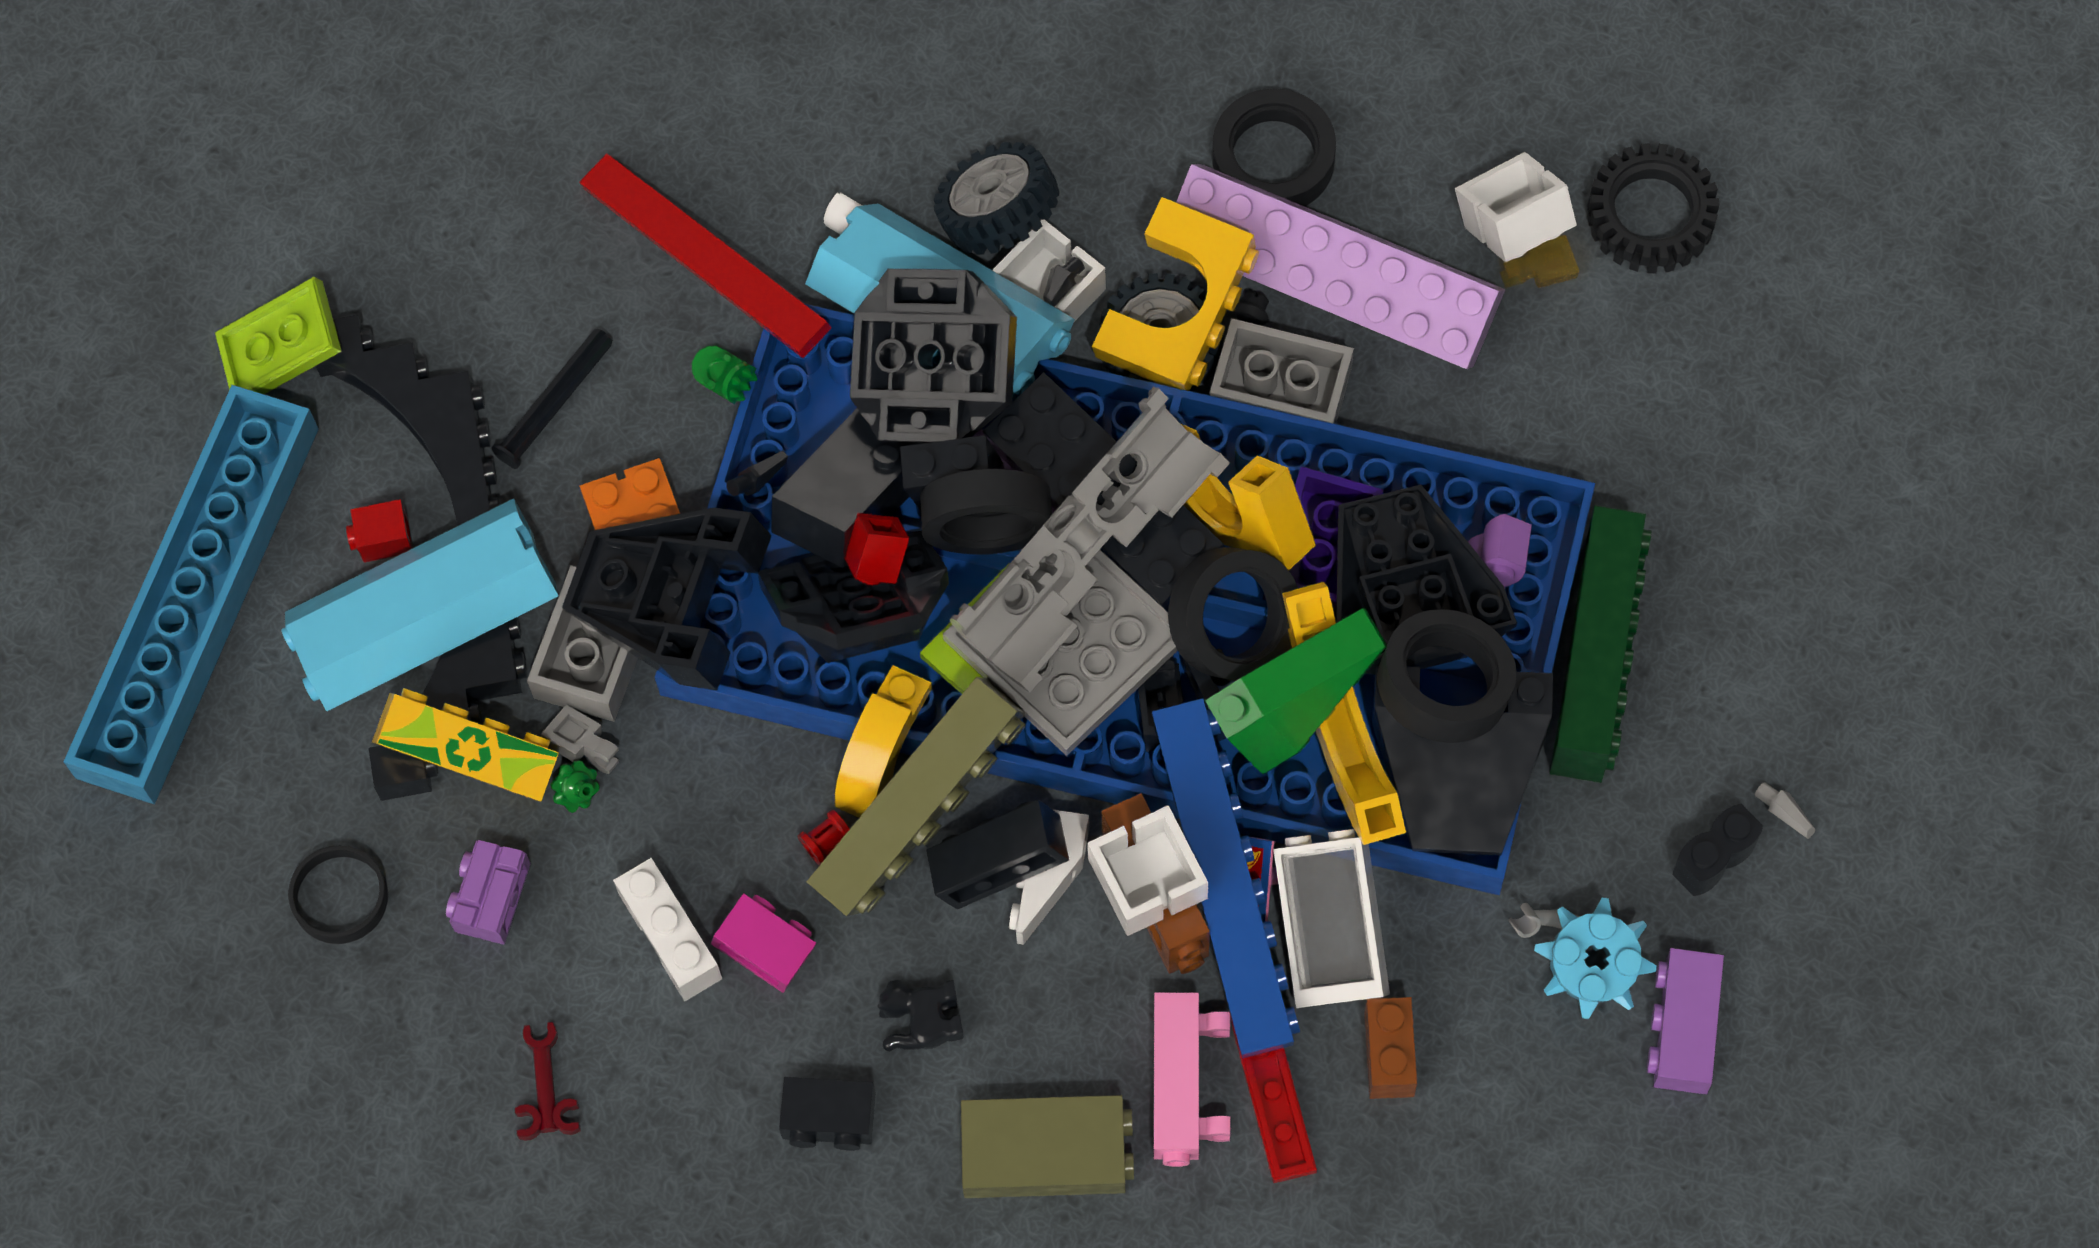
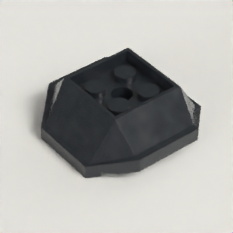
[850,268,1017,443]
[758,531,949,663]

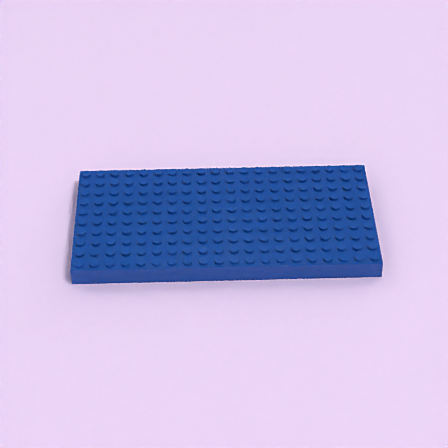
[655,304,1595,896]

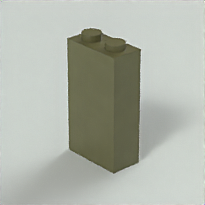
[961,1095,1134,1198]

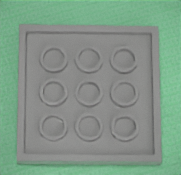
[943,550,1178,756]

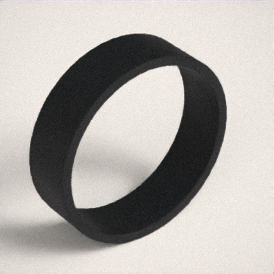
[288,845,388,944]

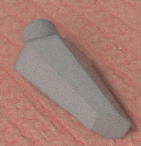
[1755,782,1815,839]

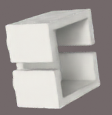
[1455,152,1577,262]
[992,220,1106,322]
[1087,805,1208,936]

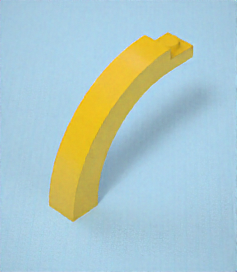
[1282,582,1406,845]

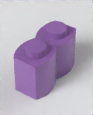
[1468,514,1532,589]

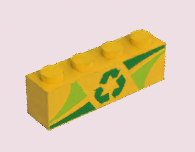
[372,688,559,802]

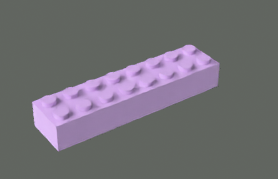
[1176,164,1505,369]

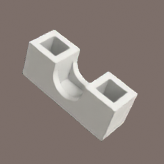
[613,858,722,1001]

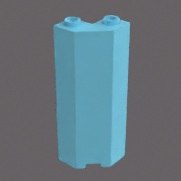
[805,203,1075,400]
[281,498,559,711]

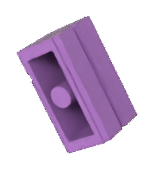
[446,840,531,944]

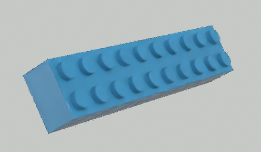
[63,385,319,805]

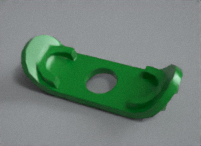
[692,346,758,405]

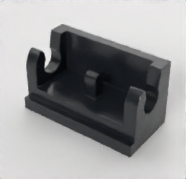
[1138,656,1183,752]

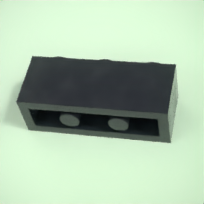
[926,800,1069,910]

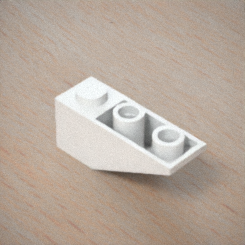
[1009,810,1090,945]

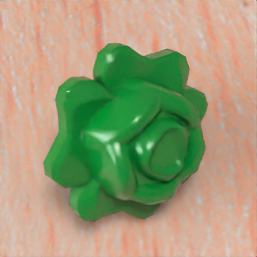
[550,760,600,813]

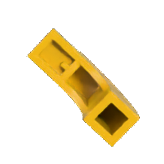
[835,665,932,818]

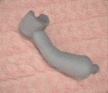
[1508,903,1612,938]

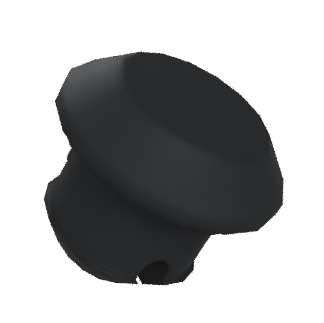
[1233,290,1269,325]

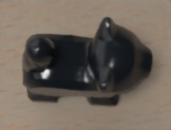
[877,980,963,1052]

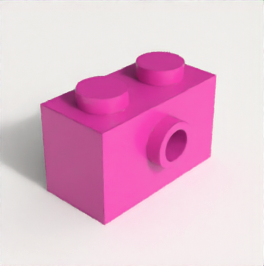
[711,893,816,993]

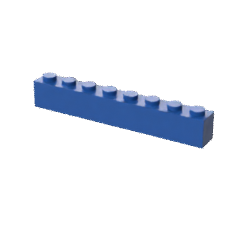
[1152,698,1300,1059]

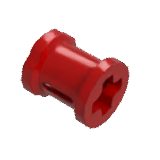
[797,809,850,865]

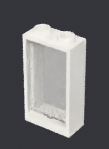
[1273,829,1390,1008]

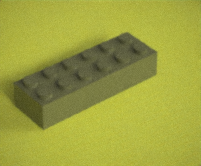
[806,677,1026,916]

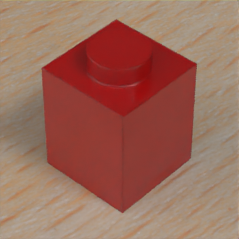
[346,499,413,563]
[845,513,909,585]

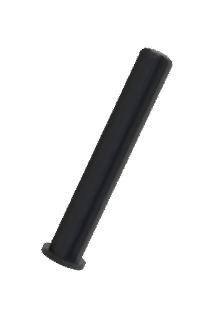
[491,328,613,469]

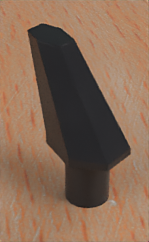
[1043,257,1085,307]
[727,451,788,496]

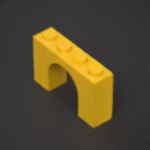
[1092,197,1259,391]
[1181,424,1316,571]

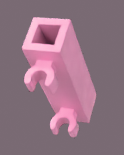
[1154,993,1230,1167]

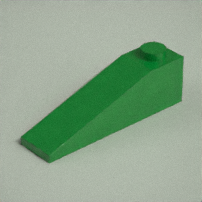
[1205,608,1387,774]

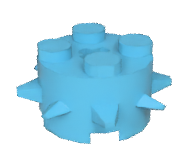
[1534,897,1657,1019]

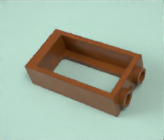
[1101,793,1210,974]

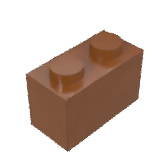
[1365,997,1417,1099]

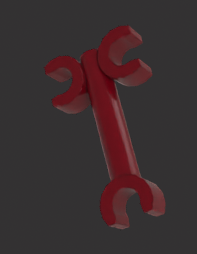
[515,1022,581,1141]

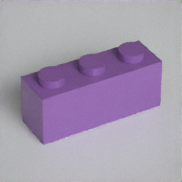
[1647,948,1724,1095]

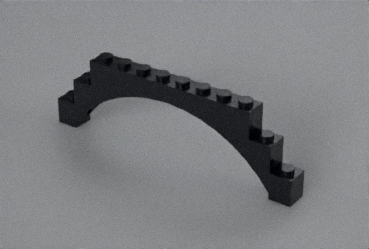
[316,315,527,801]

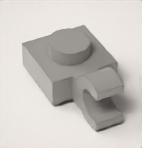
[541,704,619,774]

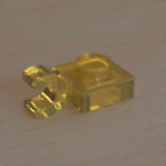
[1500,235,1579,288]

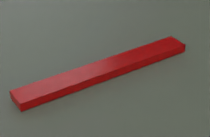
[579,153,831,358]

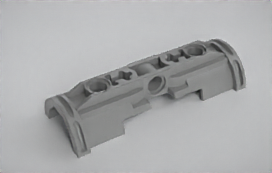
[950,387,1230,692]

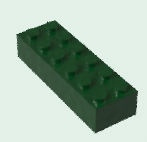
[1550,506,1652,783]

